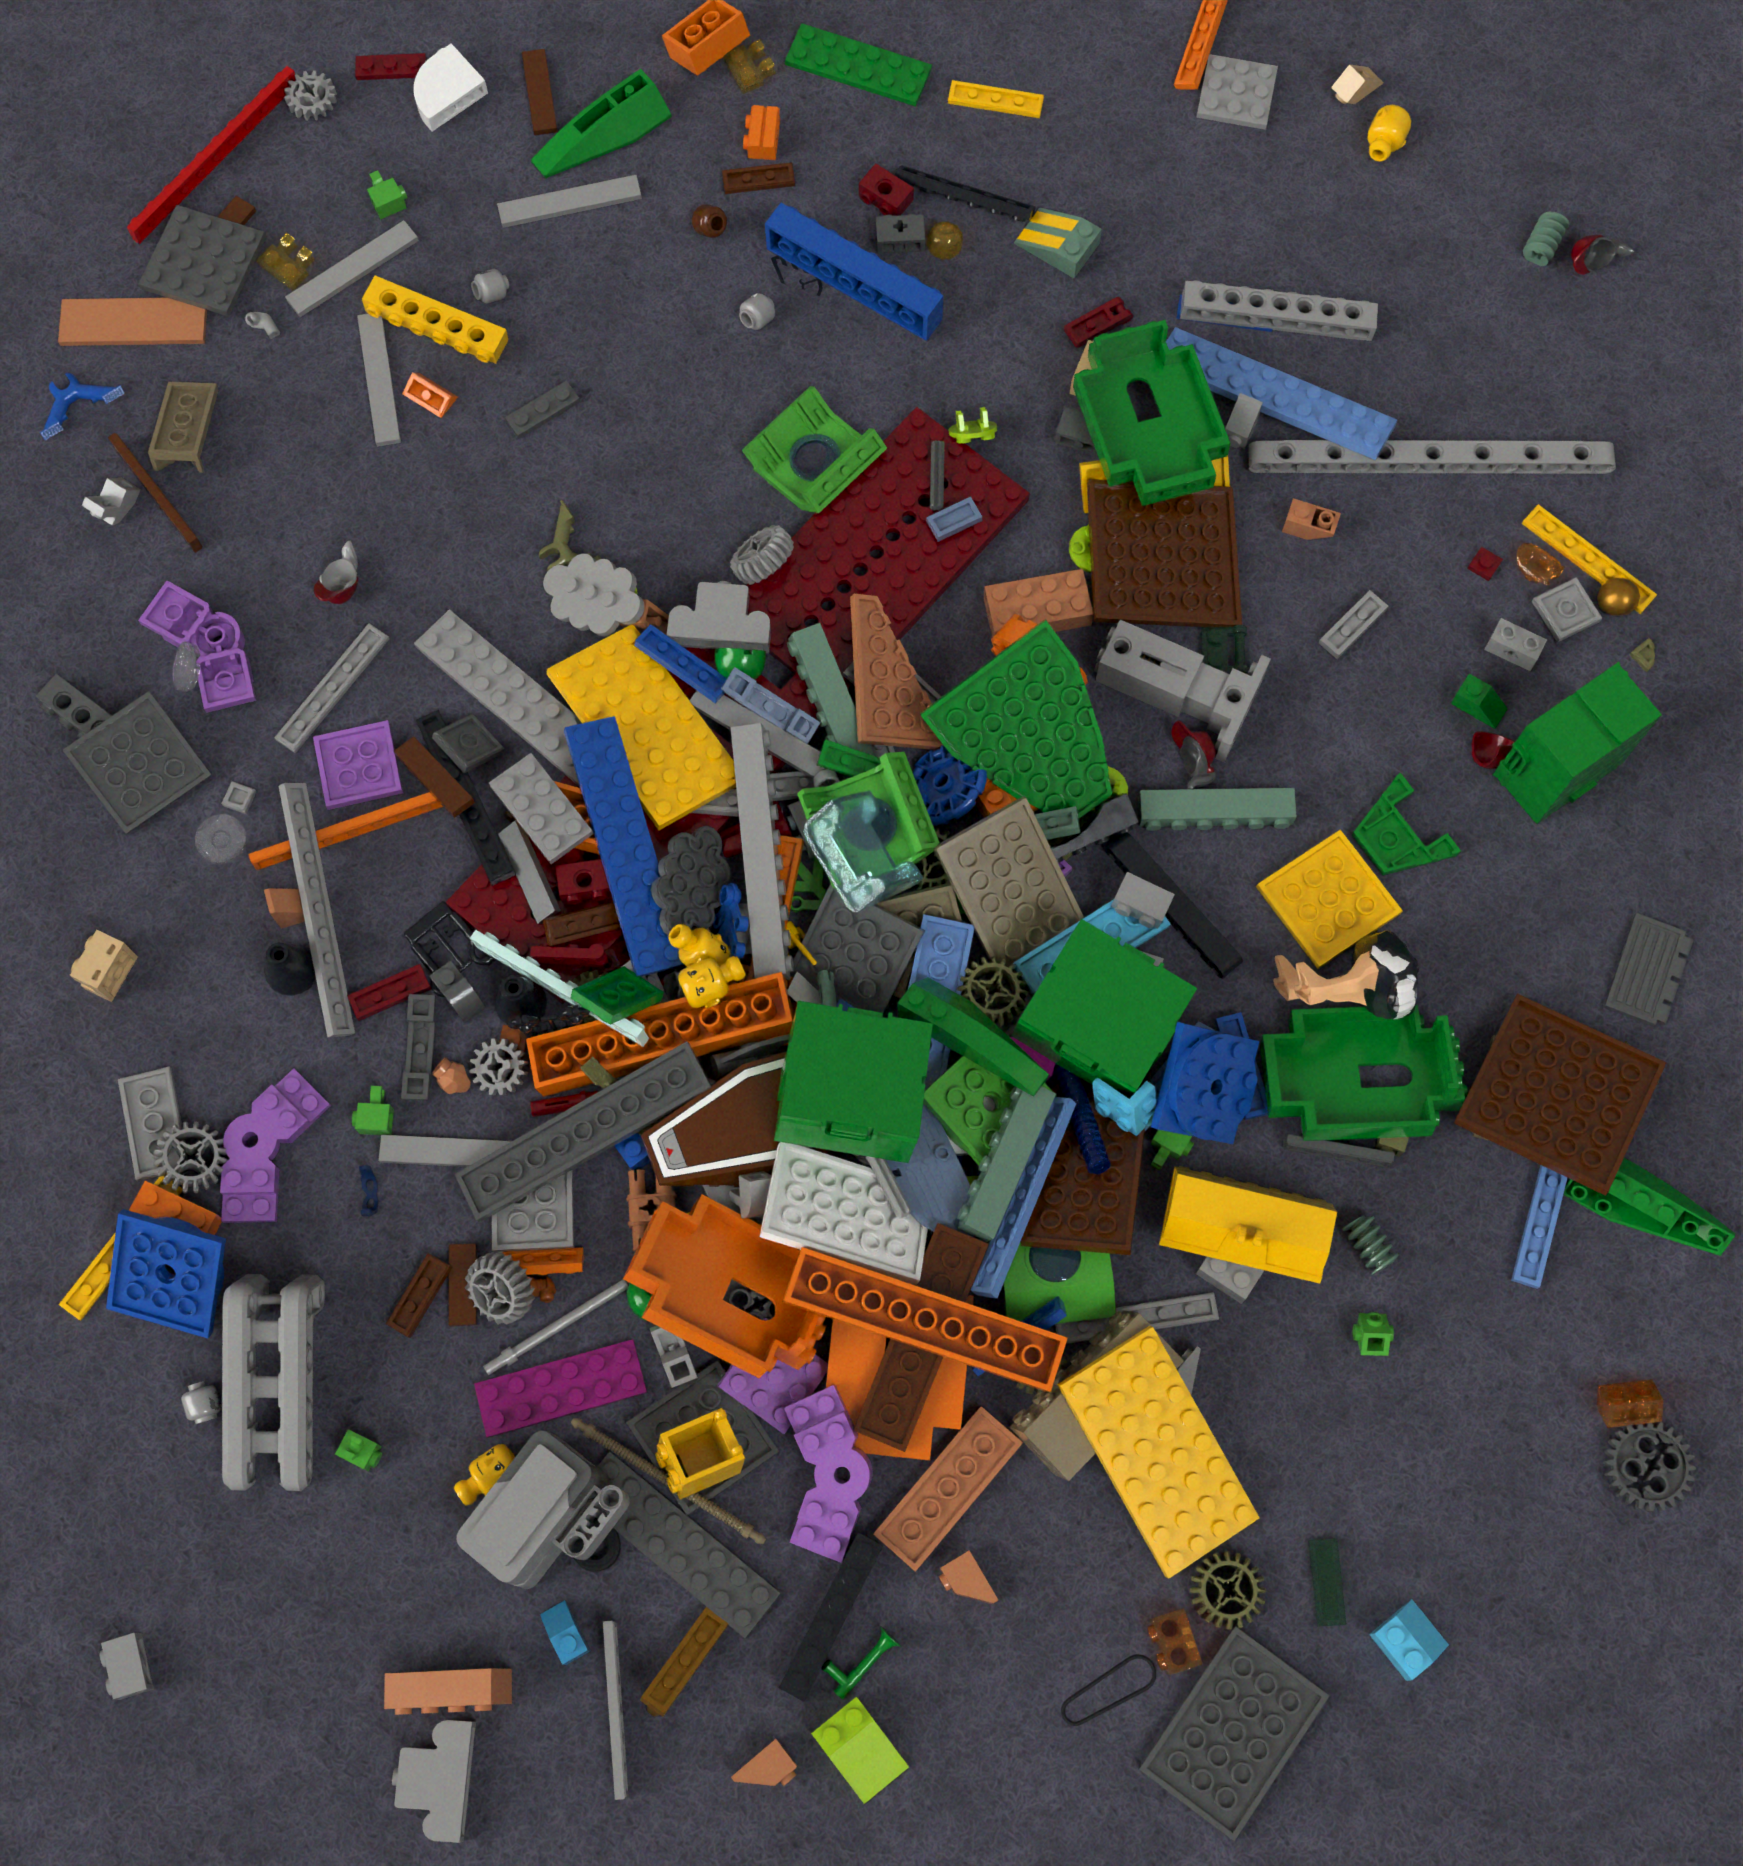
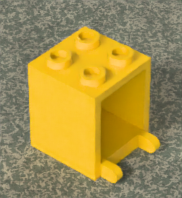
[655,1408,745,1500]

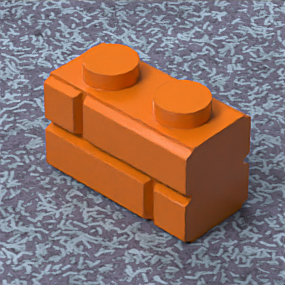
[743,105,780,160]

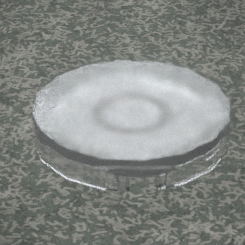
[173,641,200,693]
[195,814,248,865]

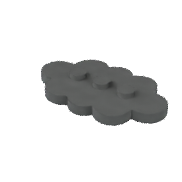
[651,826,731,936]

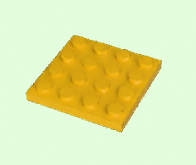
[1256,829,1403,969]

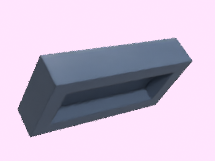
[926,497,982,542]

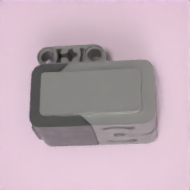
[457,1430,630,1589]

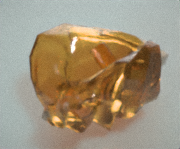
[1516,543,1565,585]

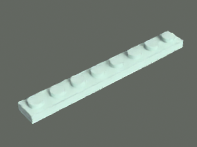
[470,930,649,1047]

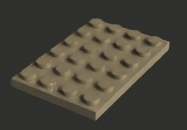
[934,796,1084,980]

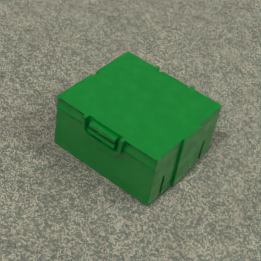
[1492,662,1662,824]
[1011,919,1197,1099]
[774,1001,933,1163]

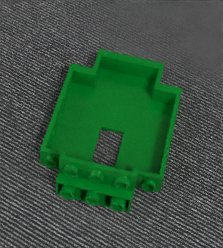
[1073,320,1231,506]
[1259,1005,1468,1141]

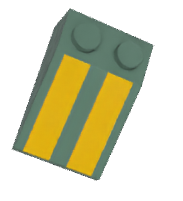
[1014,208,1102,278]

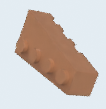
[384,1668,512,1715]

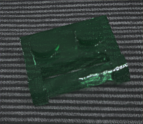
[1201,625,1248,674]

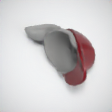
[314,541,358,604]

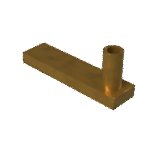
[640,1607,729,1717]

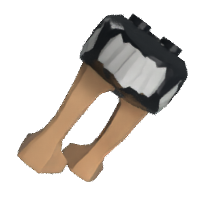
[1273,931,1419,1020]

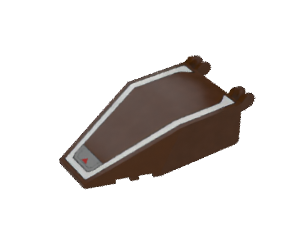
[641,1052,843,1187]

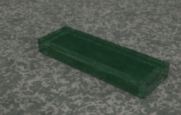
[1308,1539,1347,1627]

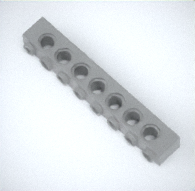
[1180,280,1378,341]

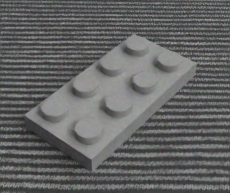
[489,753,593,864]

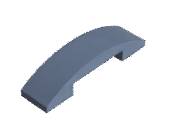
[721,667,821,744]

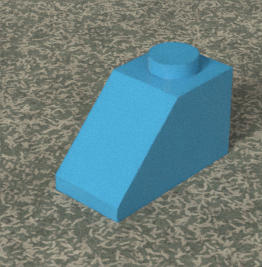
[540,1600,591,1665]

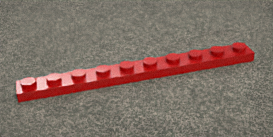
[127,66,296,244]

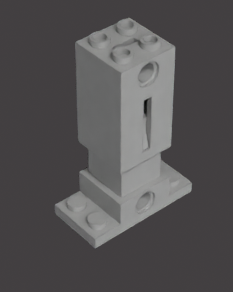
[1094,620,1271,763]

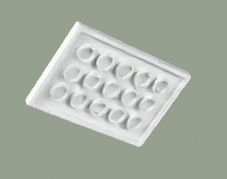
[759,1142,928,1285]

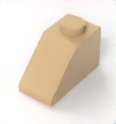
[1331,64,1384,104]

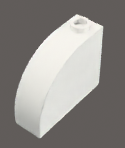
[414,44,488,132]

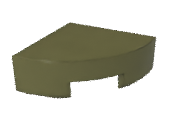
[1629,638,1655,672]

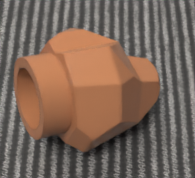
[432,1058,471,1094]

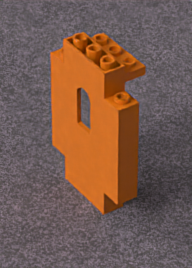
[623,1194,828,1378]
[826,1295,974,1460]

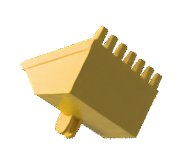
[1159,1166,1337,1284]

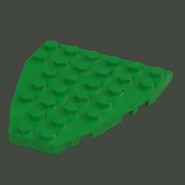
[920,619,1112,819]

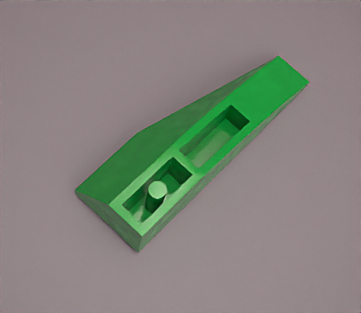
[531,69,672,178]
[1563,1158,1735,1256]

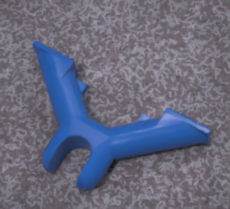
[39,373,125,440]

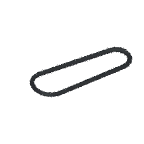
[1061,1654,1156,1726]

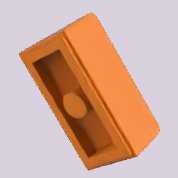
[402,372,458,418]

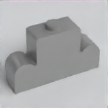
[667,581,771,653]
[392,1720,476,1843]

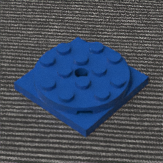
[1151,1022,1260,1144]
[106,1209,226,1338]

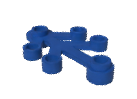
[713,883,749,983]

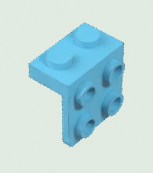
[1092,1078,1156,1136]

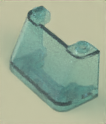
[803,790,923,912]

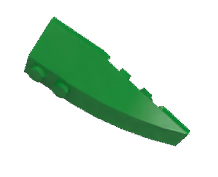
[898,977,1049,1097]

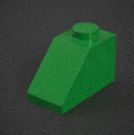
[1451,673,1508,729]

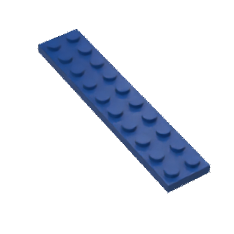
[564,716,684,977]

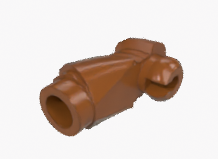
[530,1277,557,1303]

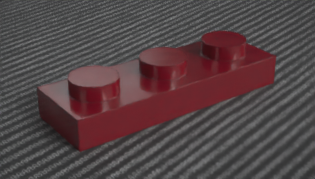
[355,53,427,80]
[347,964,431,1021]

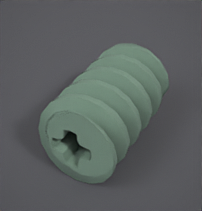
[1523,212,1569,266]
[1342,1215,1399,1276]

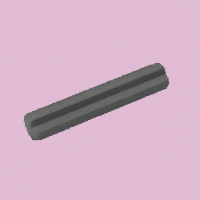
[930,440,945,511]

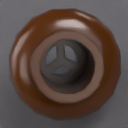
[692,204,727,238]

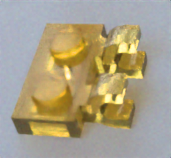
[723,39,776,94]
[256,232,315,291]

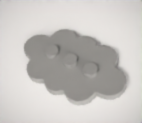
[543,553,645,637]

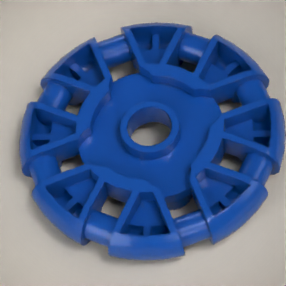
[912,745,987,826]

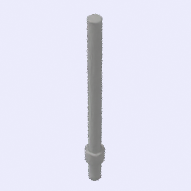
[483,1279,628,1375]

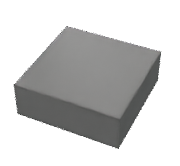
[221,781,256,814]

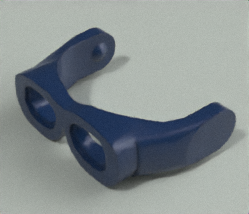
[359,1165,378,1216]

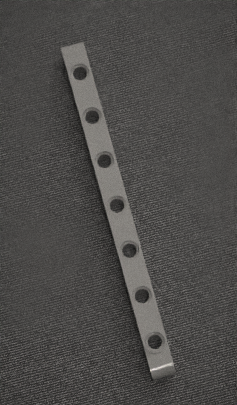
[1248,440,1616,474]

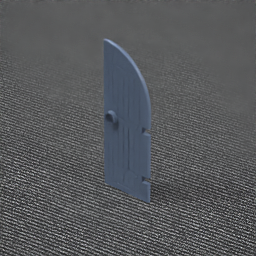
[885,1103,977,1239]

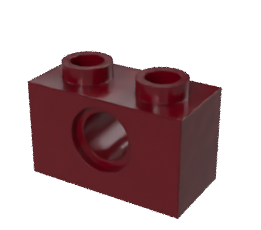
[859,163,914,216]
[556,859,612,905]

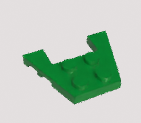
[1352,773,1461,876]

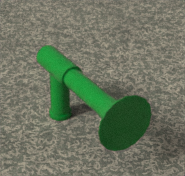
[822,1626,902,1699]

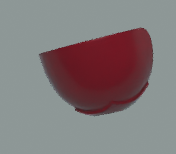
[1472,731,1515,769]

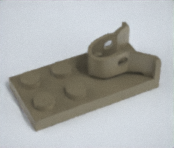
[148,382,219,473]
[871,878,964,927]

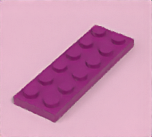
[474,1339,647,1438]

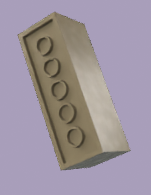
[1010,1310,1184,1481]

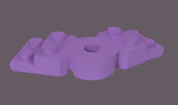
[138,581,256,713]
[220,1068,331,1223]
[784,1384,873,1563]

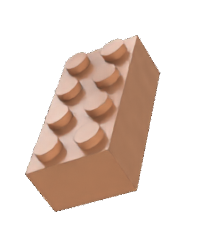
[984,569,1093,637]

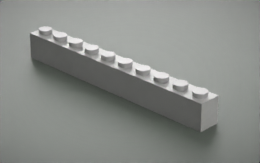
[731,723,794,980]

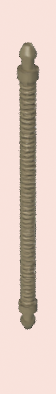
[571,1418,766,1544]

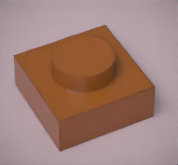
[499,1025,527,1056]

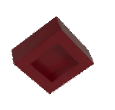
[1467,547,1503,581]

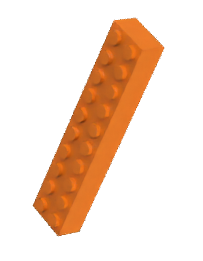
[526,972,795,1097]
[782,1247,1068,1392]

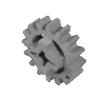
[284,71,337,121]
[469,1038,528,1096]

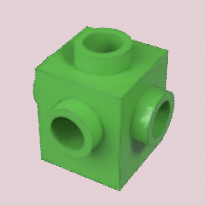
[1352,1312,1394,1356]

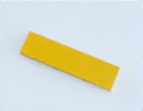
[948,80,1044,118]

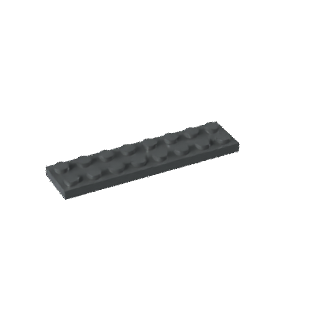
[597,1451,781,1639]

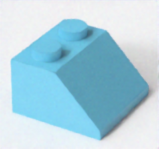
[1369,1599,1449,1681]

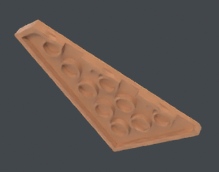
[850,594,943,750]

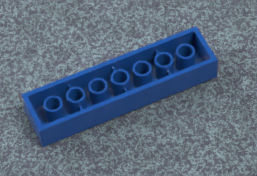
[765,203,943,341]

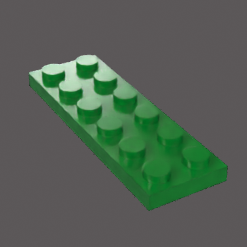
[785,23,932,107]

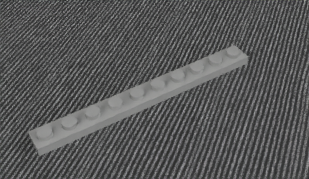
[279,783,355,1037]

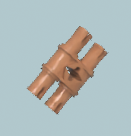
[626,1170,677,1252]

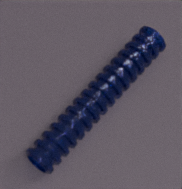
[1054,1063,1111,1174]

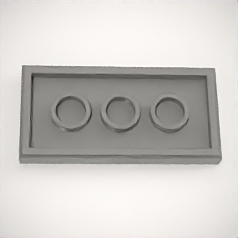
[118,1066,189,1181]

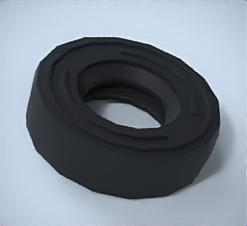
[573,1521,621,1572]

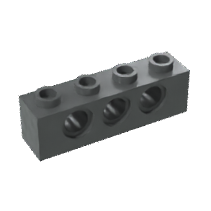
[36,674,112,738]

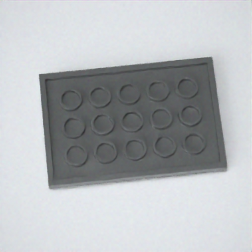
[1138,1626,1329,1841]

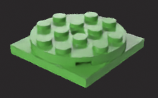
[923,1056,1057,1166]

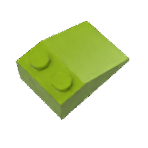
[811,1697,909,1804]

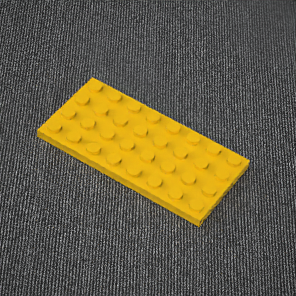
[547,625,736,830]
[1057,1326,1259,1579]

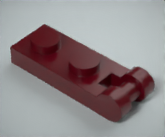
[1064,297,1134,349]
[530,943,608,967]

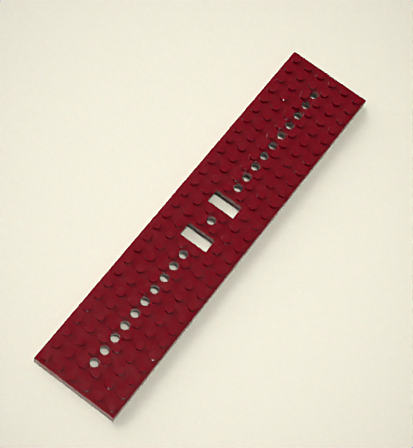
[446,407,1030,1005]

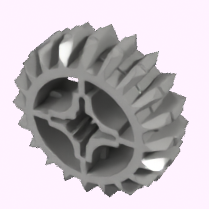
[730,525,794,585]
[153,1121,228,1193]
[465,1251,535,1325]

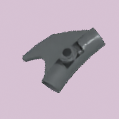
[710,1034,789,1078]

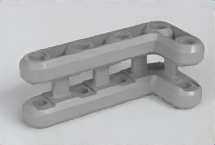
[222,1274,325,1491]

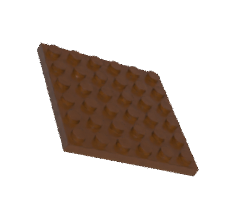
[1087,479,1242,629]
[1454,994,1667,1196]

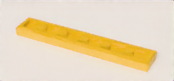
[1522,504,1657,614]
[58,1175,183,1321]

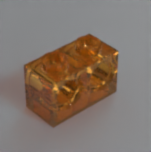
[1597,1379,1664,1428]
[1147,1608,1203,1675]

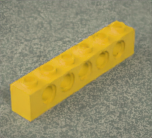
[362,276,508,364]

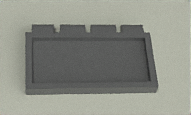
[1603,913,1694,1026]

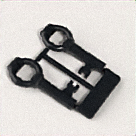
[404,901,497,997]
[508,1005,590,1038]

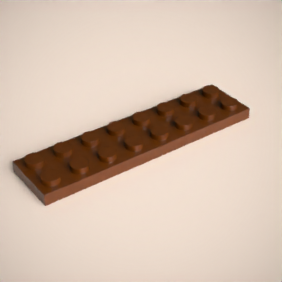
[854,1223,989,1452]

